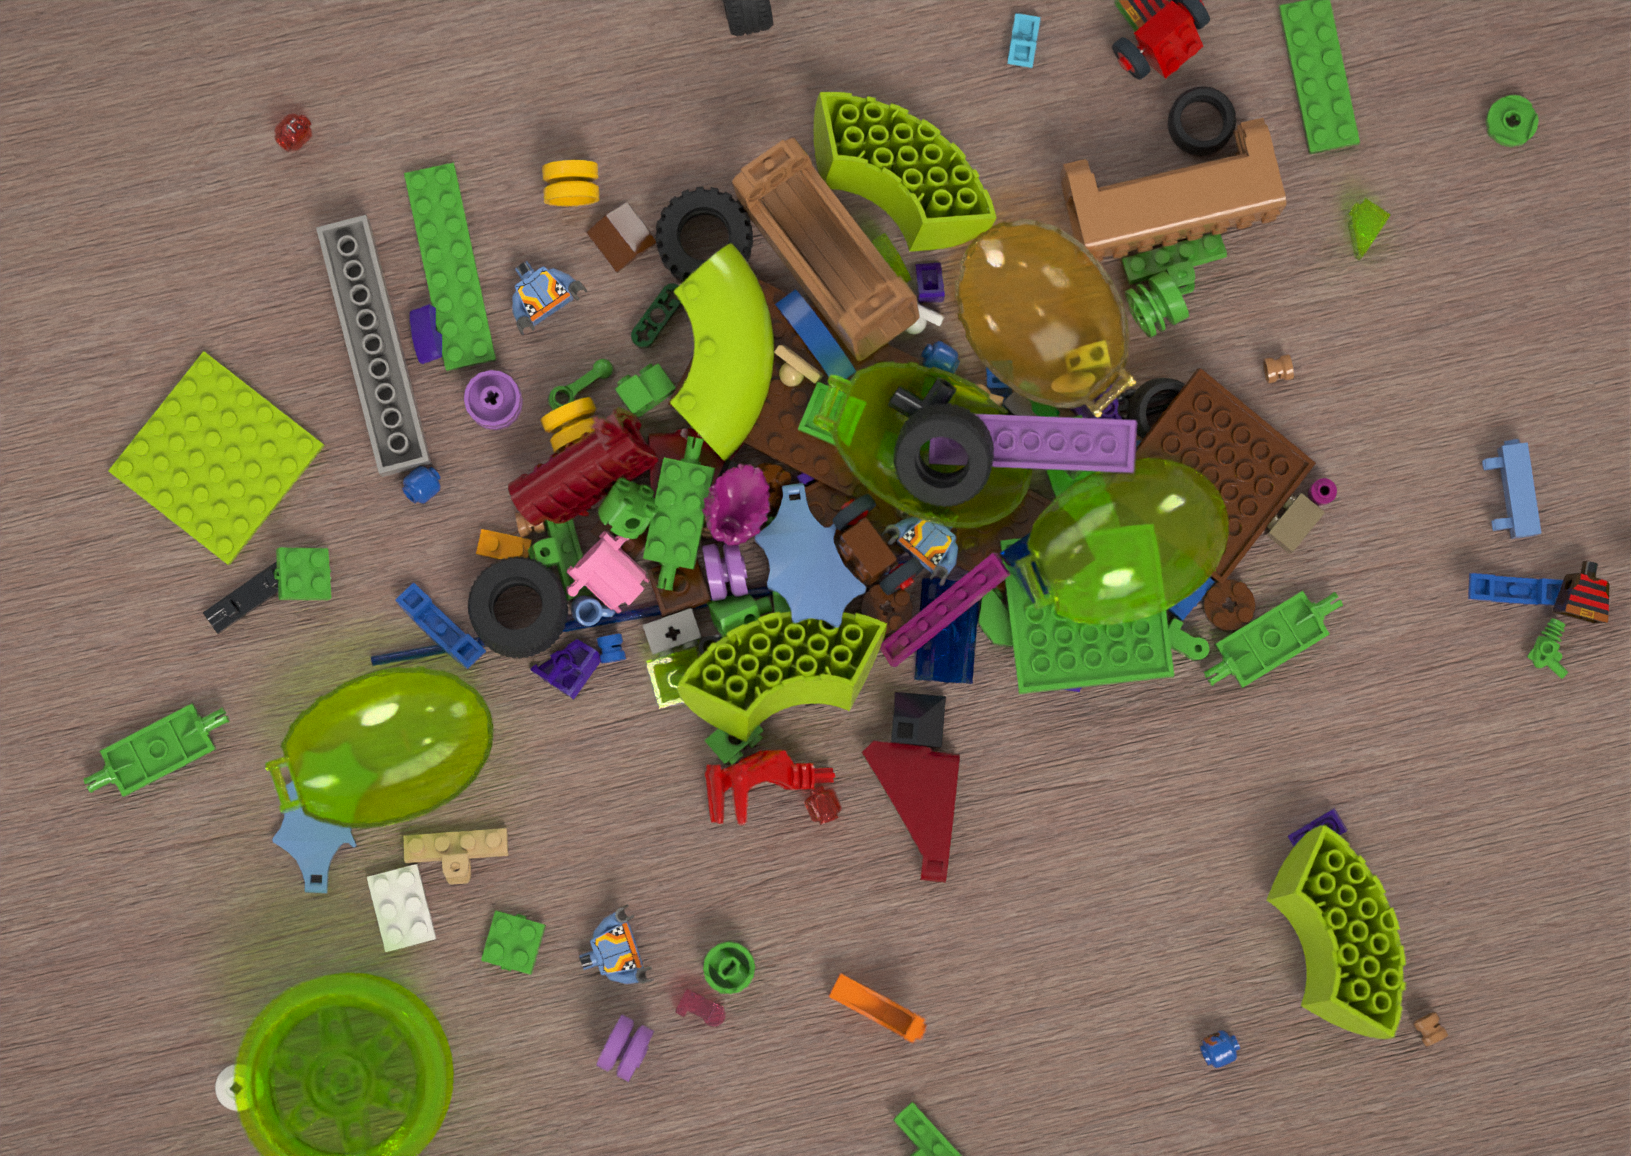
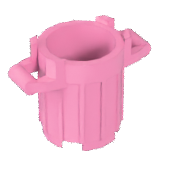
[566,530,650,613]

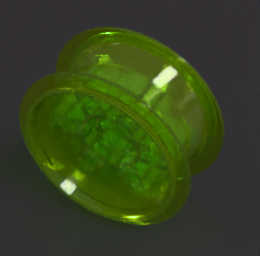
[233,972,454,1156]

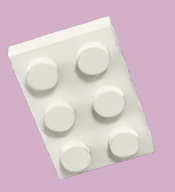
[367,864,437,952]

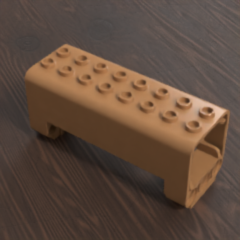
[1060,117,1286,264]
[732,138,920,361]

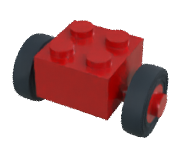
[1112,0,1210,80]

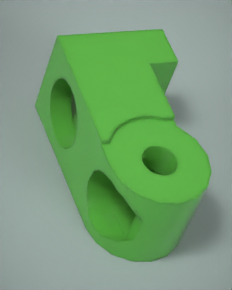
[1168,618,1209,660]

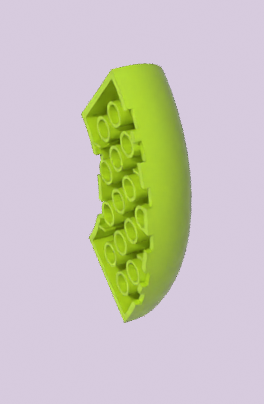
[814,92,997,252]
[670,243,774,462]
[678,612,887,742]
[1266,825,1406,1039]

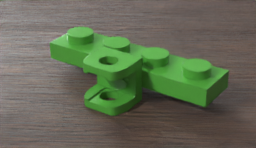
[1122,233,1227,295]
[528,519,593,601]
[893,1102,961,1156]

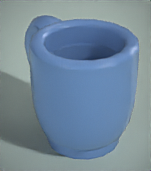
[570,595,615,626]

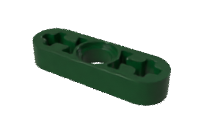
[631,283,682,349]

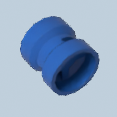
[597,634,626,664]

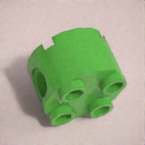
[598,478,658,539]
[703,941,756,994]

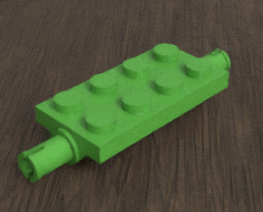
[643,436,715,591]
[1203,591,1343,688]
[84,704,230,797]

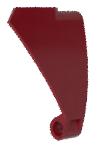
[862,741,960,883]

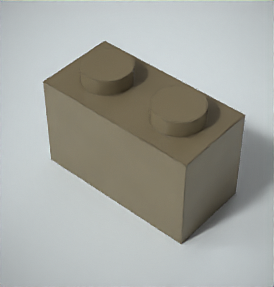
[1266,493,1325,554]

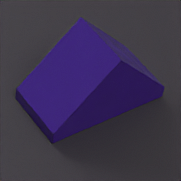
[915,262,945,303]

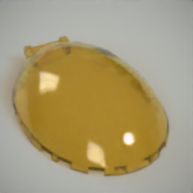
[955,219,1137,418]

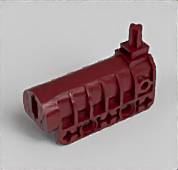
[508,407,658,526]

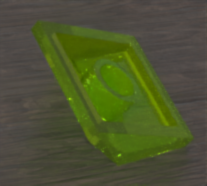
[646,648,699,708]

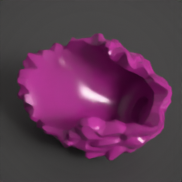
[702,464,770,545]

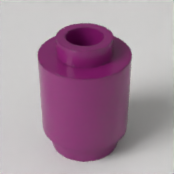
[1308,478,1337,506]

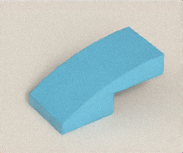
[1007,13,1041,68]

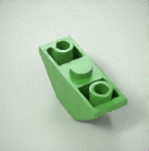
[978,588,1013,648]

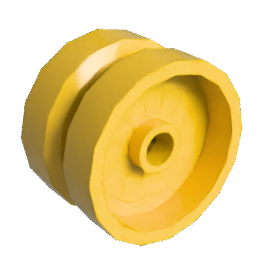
[542,160,600,206]
[540,397,597,453]

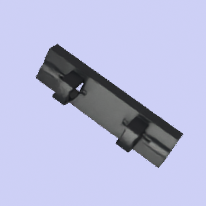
[203,561,279,634]

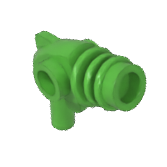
[1527,618,1568,679]

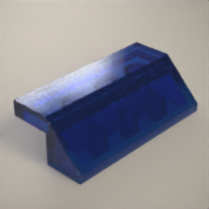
[914,578,979,684]

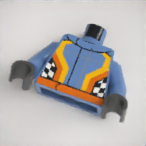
[512,261,587,335]
[881,511,958,585]
[579,905,654,984]

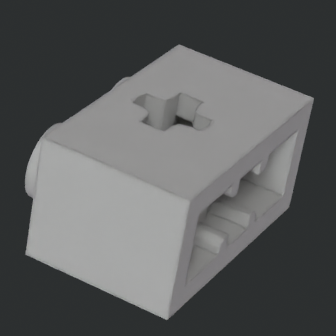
[643,608,702,658]

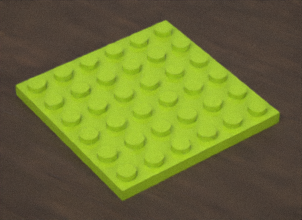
[108,351,325,566]

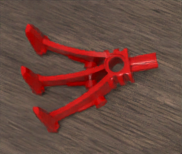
[705,750,835,824]

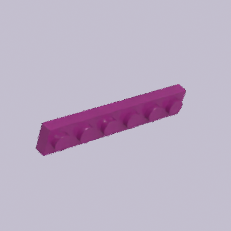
[880,553,1011,667]

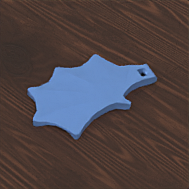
[755,483,866,628]
[272,741,379,893]

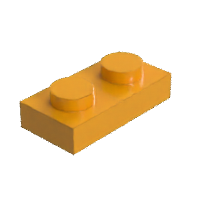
[476,529,532,560]

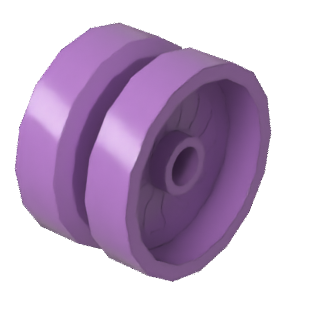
[464,370,523,430]
[702,542,748,601]
[596,1015,654,1082]

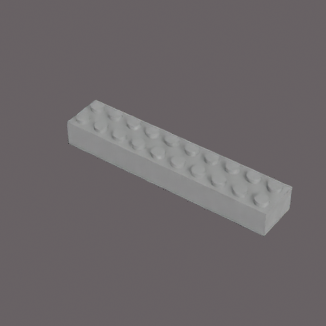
[316,215,432,477]

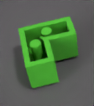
[615,363,676,418]

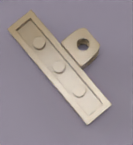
[404,828,508,885]

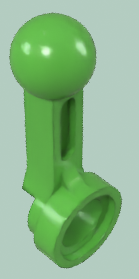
[548,359,613,410]

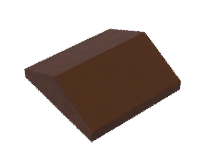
[586,202,656,273]

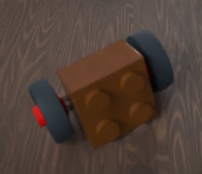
[832,494,924,595]

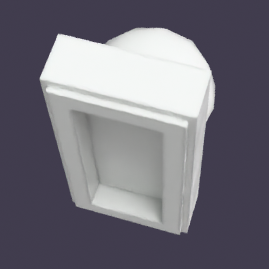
[905,303,945,335]

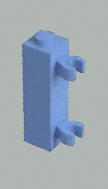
[1482,439,1541,539]

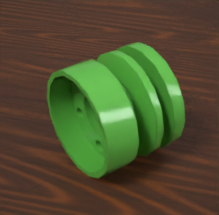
[1125,270,1189,338]

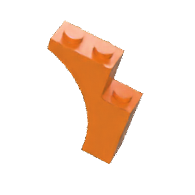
[829,973,927,1043]

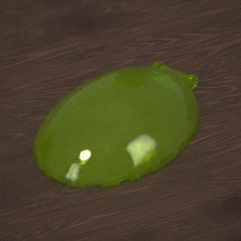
[813,361,1032,528]
[1015,458,1229,625]
[265,666,494,829]

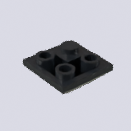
[890,692,946,748]

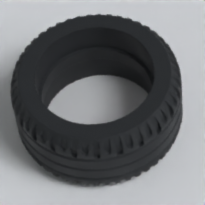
[1168,86,1236,156]
[1129,378,1185,439]

